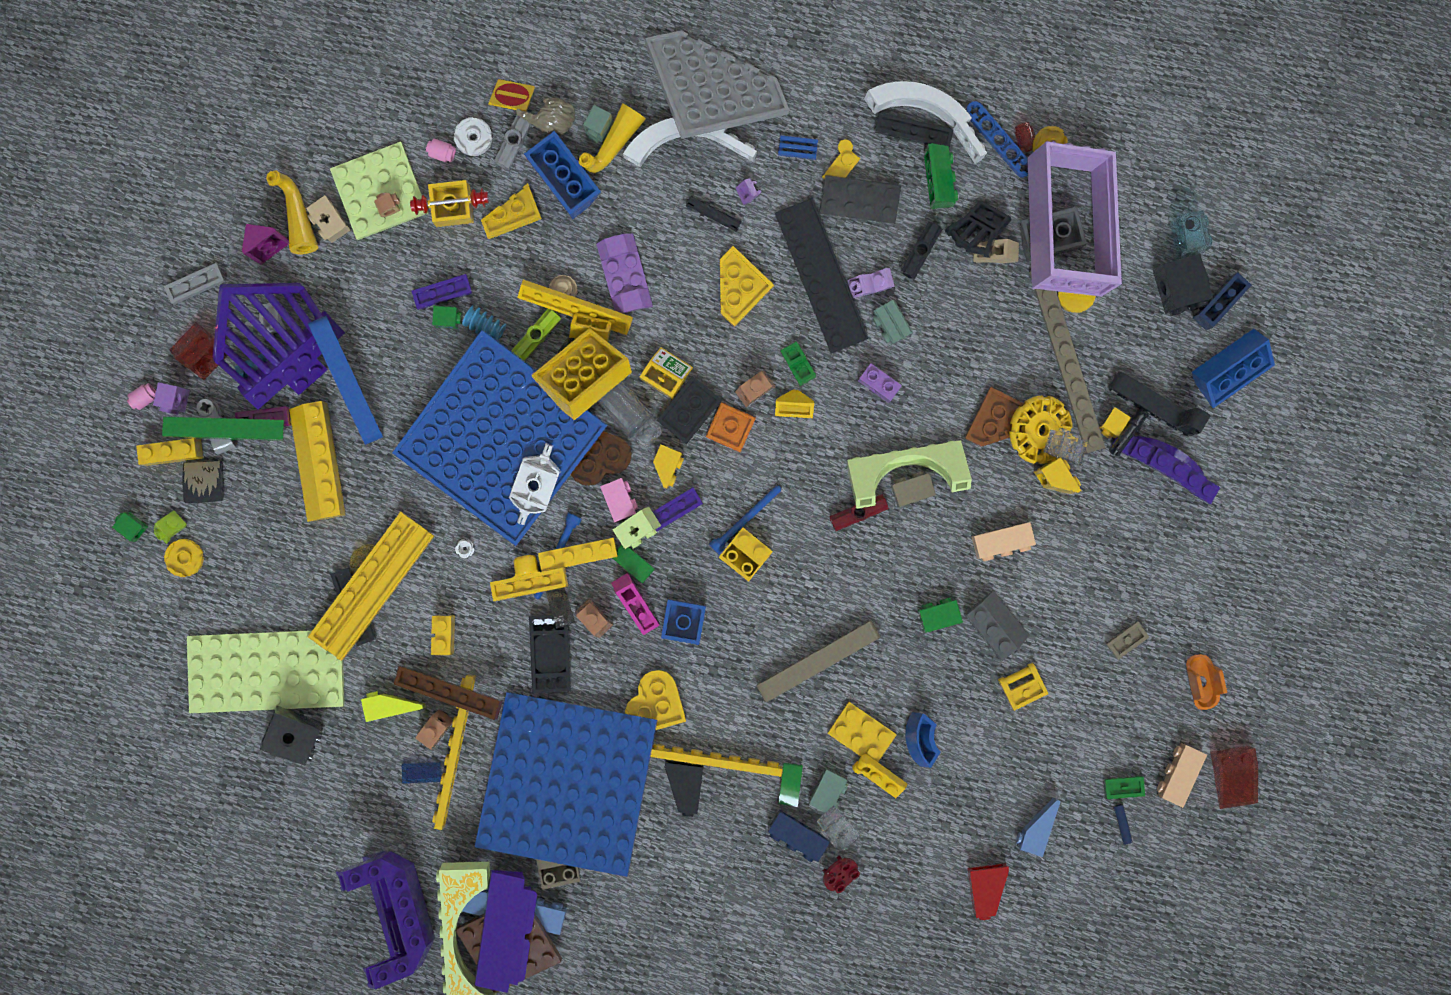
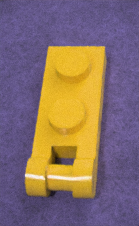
[852,754,908,798]

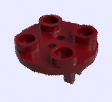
[822,855,860,893]

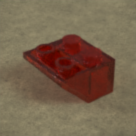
[169,322,228,380]

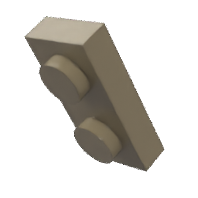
[1106,621,1149,660]

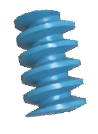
[462,305,507,340]

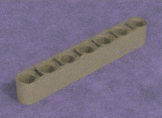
[756,620,881,702]

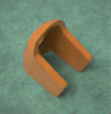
[1186,654,1227,710]

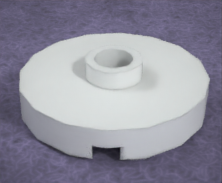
[454,117,492,156]

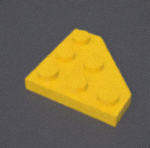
[720,246,774,327]

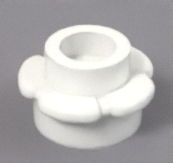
[455,539,474,558]

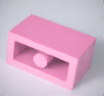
[600,478,639,523]

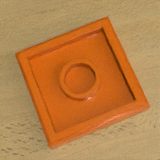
[706,402,756,453]

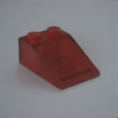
[1210,746,1258,809]

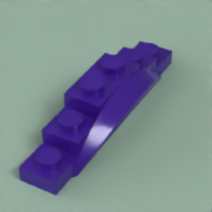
[1111,432,1220,504]

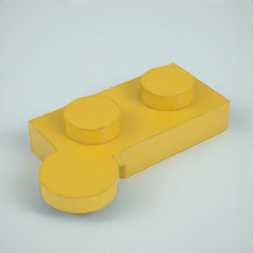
[822,139,860,180]

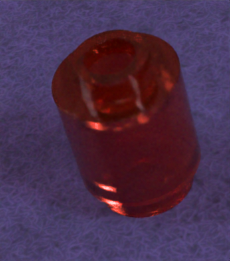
[1014,122,1036,152]

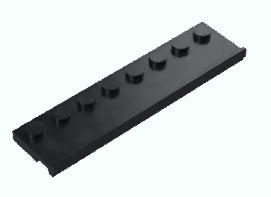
[775,198,868,354]

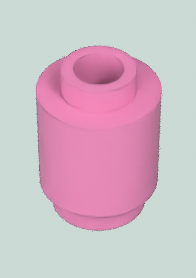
[426,138,456,163]
[127,383,156,410]

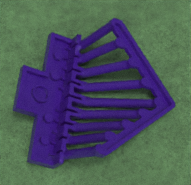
[213,283,345,410]

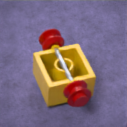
[410,180,489,227]

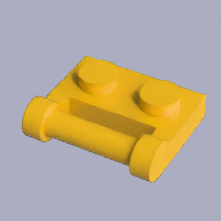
[998,662,1049,711]

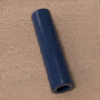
[1114,804,1133,844]

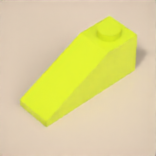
[361,691,426,722]

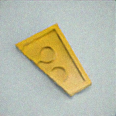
[481,183,542,239]

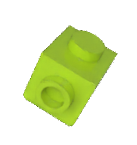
[154,510,187,544]

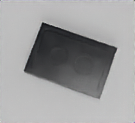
[656,376,722,445]

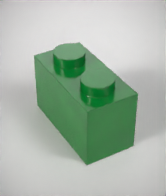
[917,597,963,633]

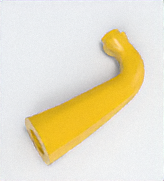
[579,103,646,173]
[266,170,318,255]

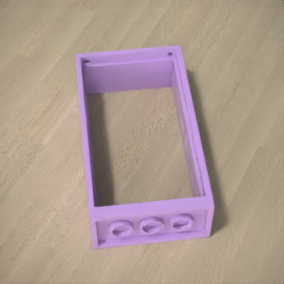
[1028,141,1122,297]

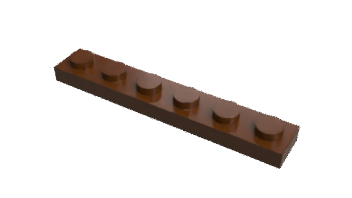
[394,666,503,720]

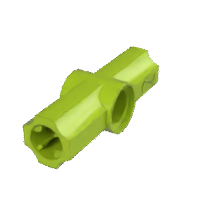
[511,309,561,361]

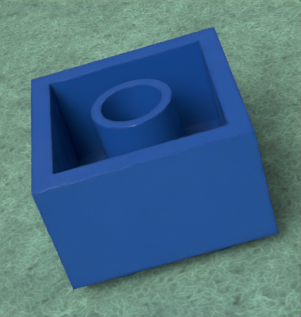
[661,599,706,645]

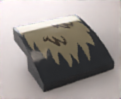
[182,460,224,503]

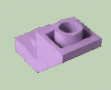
[847,268,895,298]

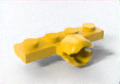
[490,555,568,601]

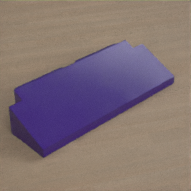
[475,870,537,993]

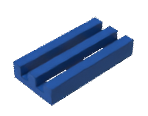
[778,135,818,160]

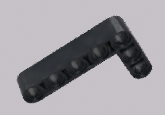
[1108,372,1211,437]

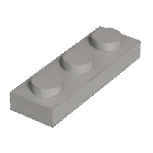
[164,263,226,305]

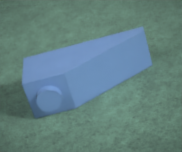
[1016,798,1061,857]

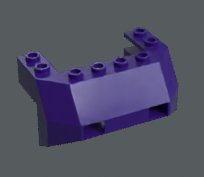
[336,851,435,990]

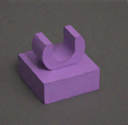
[736,178,761,205]

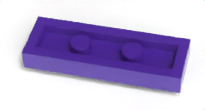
[411,274,473,310]
[653,488,703,532]

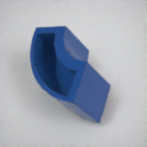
[905,712,941,768]

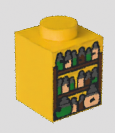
[1099,407,1131,439]

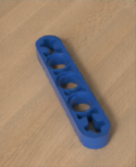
[966,101,1028,178]

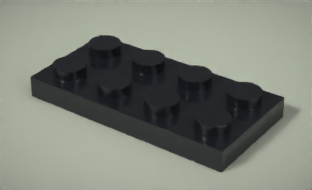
[820,175,901,224]

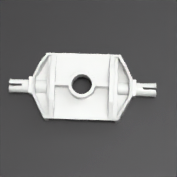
[509,443,561,525]

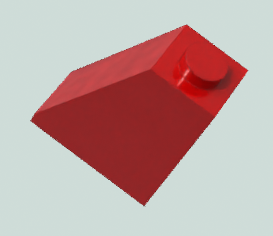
[967,863,1009,920]

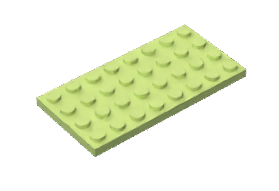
[187,630,345,713]

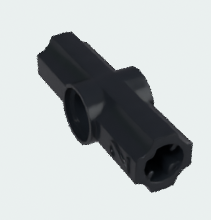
[900,221,943,280]

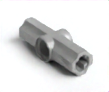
[494,115,532,170]

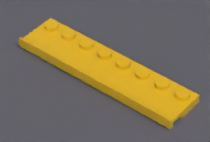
[308,512,435,661]

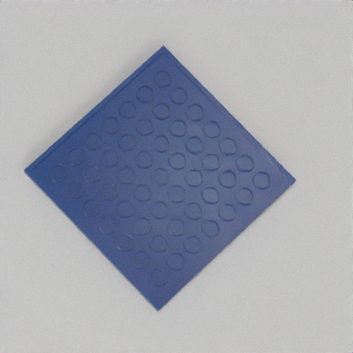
[392,330,608,546]
[475,692,658,877]

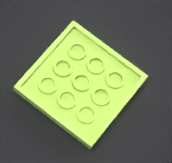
[330,142,428,240]

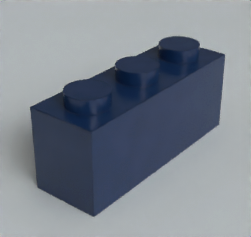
[1192,272,1252,331]
[768,809,830,862]

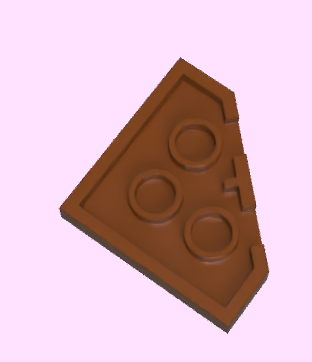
[964,387,1032,447]

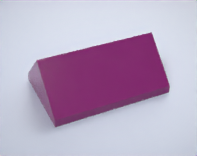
[242,224,289,265]

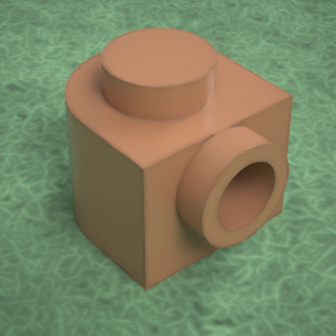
[374,193,400,217]

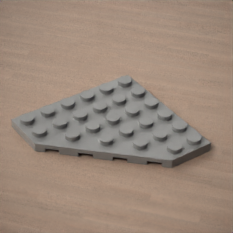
[645,30,790,139]

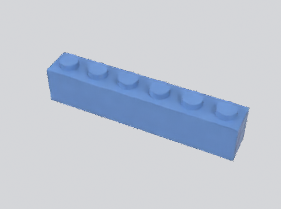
[462,888,567,935]

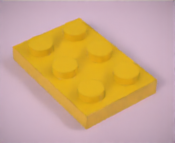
[827,701,897,762]

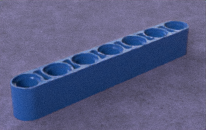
[308,316,383,445]

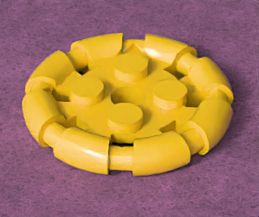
[1009,395,1073,464]

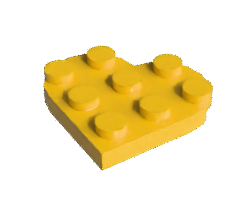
[625,670,687,730]

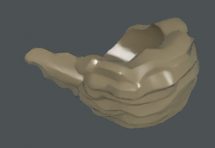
[516,97,575,136]

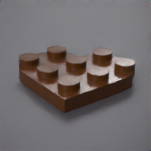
[571,431,632,486]

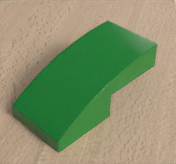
[780,341,816,386]
[612,545,655,584]
[778,763,803,806]

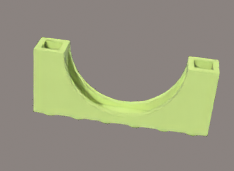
[847,440,972,509]

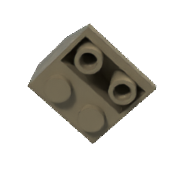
[536,859,581,890]

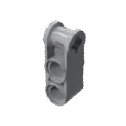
[197,399,237,455]

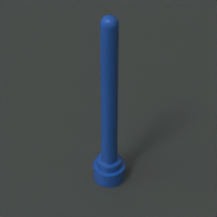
[709,485,781,555]
[534,512,582,599]

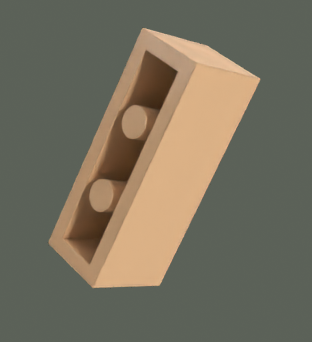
[972,522,1036,562]
[1157,743,1207,808]

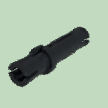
[686,195,742,232]
[1109,408,1149,457]

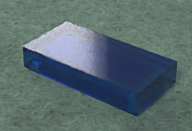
[402,762,442,784]

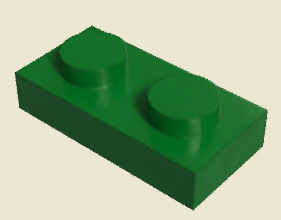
[1103,776,1145,799]

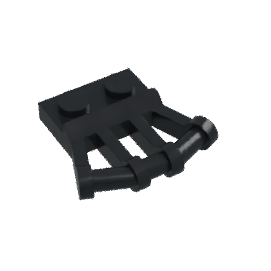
[945,200,1011,258]

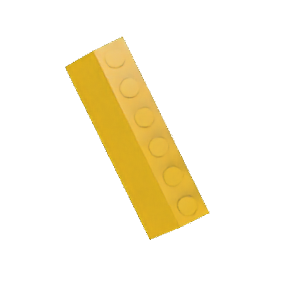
[289,401,346,522]

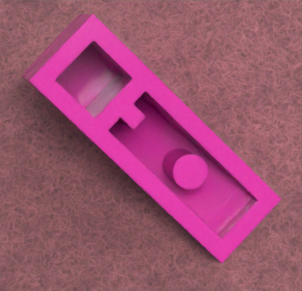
[611,573,660,635]

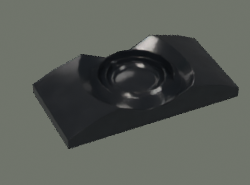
[529,614,571,693]

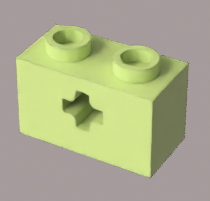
[613,507,661,549]

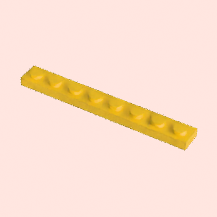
[432,674,476,830]
[651,744,782,777]

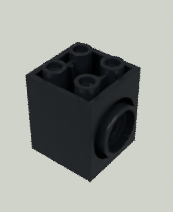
[1153,254,1213,316]
[260,706,323,766]

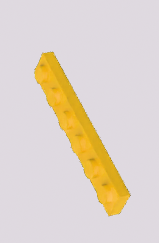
[517,279,633,335]

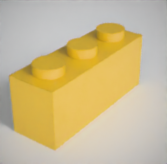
[136,438,203,466]

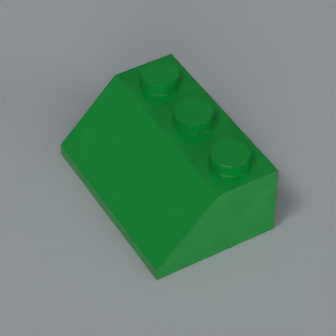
[924,143,958,209]

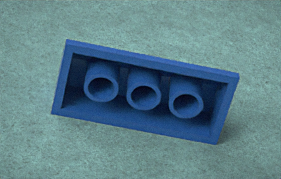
[524,131,601,219]
[1192,329,1275,408]

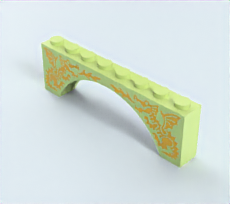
[436,861,497,995]

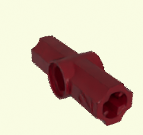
[829,494,889,532]

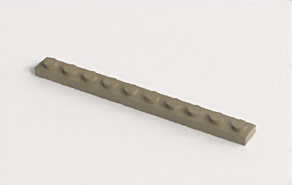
[1029,271,1105,453]

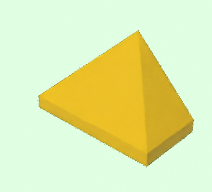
[775,389,814,418]

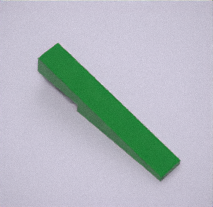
[162,417,284,441]

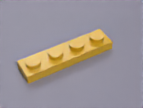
[538,537,618,572]

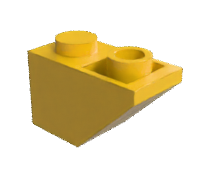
[653,444,684,489]

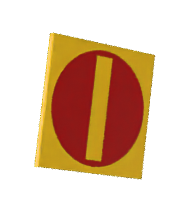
[488,79,535,112]

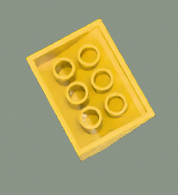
[532,328,632,420]

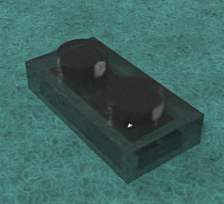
[546,588,575,628]

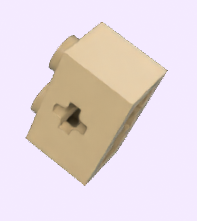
[306,195,350,243]

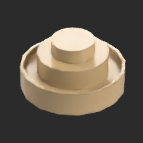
[549,275,578,297]

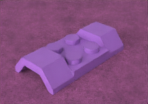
[597,234,653,314]

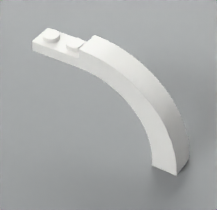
[864,81,987,164]
[623,118,757,168]

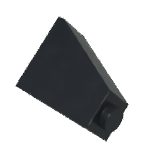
[664,761,704,817]

